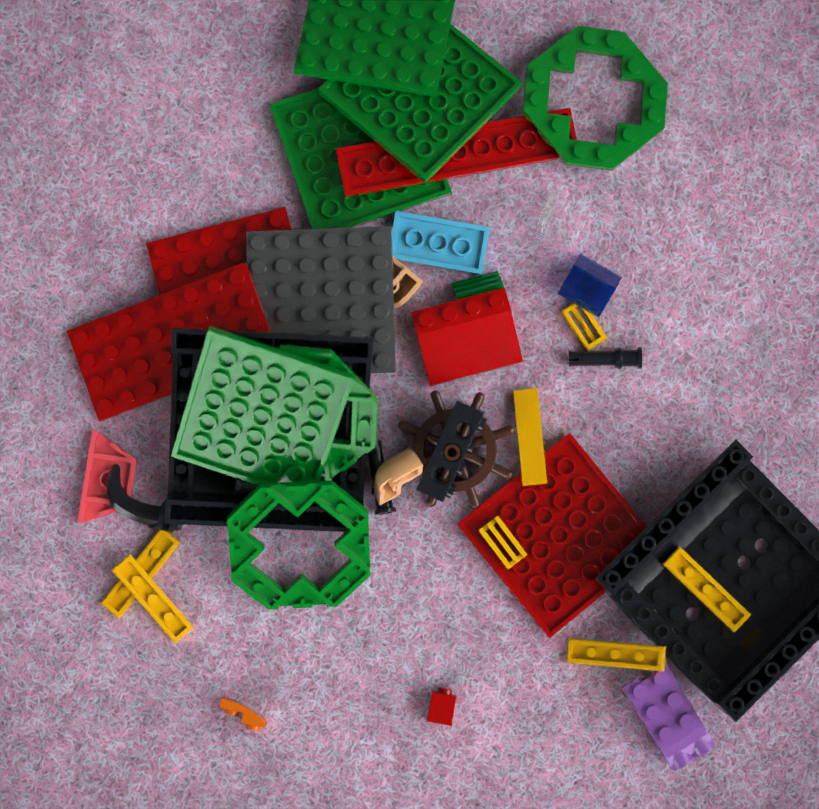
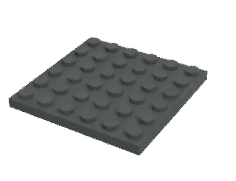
[246,226,396,373]

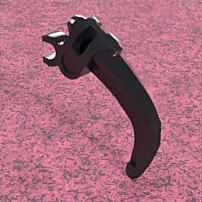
[107,464,182,533]

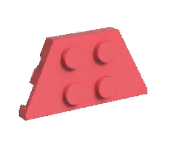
[77,430,138,523]

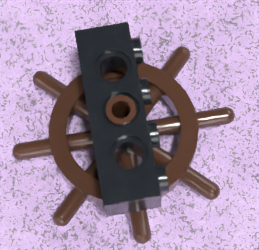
[398,390,515,509]

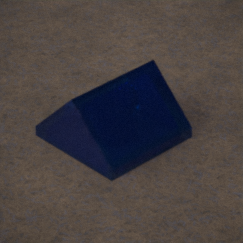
[557,254,622,317]

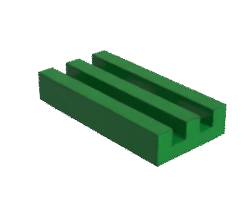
[452,271,504,300]

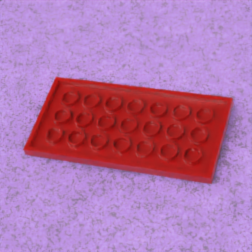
[67,262,271,422]

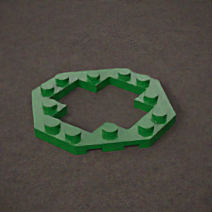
[522,26,668,171]
[276,345,379,481]
[227,480,370,609]

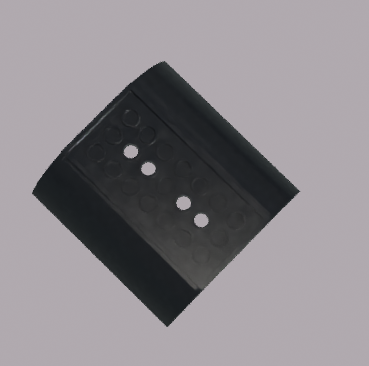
[595,440,819,722]

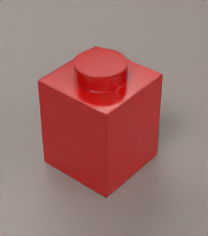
[427,687,457,726]

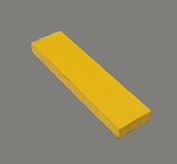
[513,388,547,486]
[100,530,181,619]
[662,546,751,633]
[111,554,194,643]
[567,638,666,671]

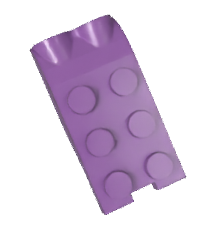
[622,663,714,771]

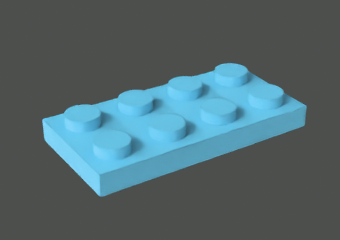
[392,211,490,275]

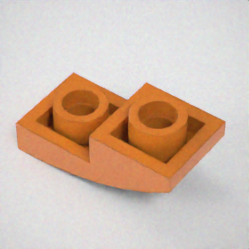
[219,697,268,731]

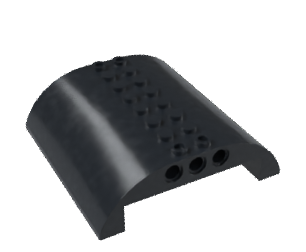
[165,327,374,532]

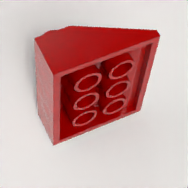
[411,288,523,387]

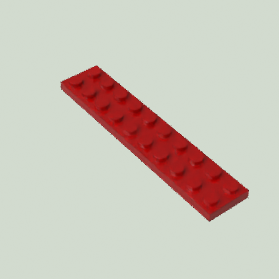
[336,108,577,197]

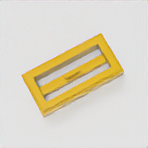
[561,299,607,352]
[478,516,527,569]

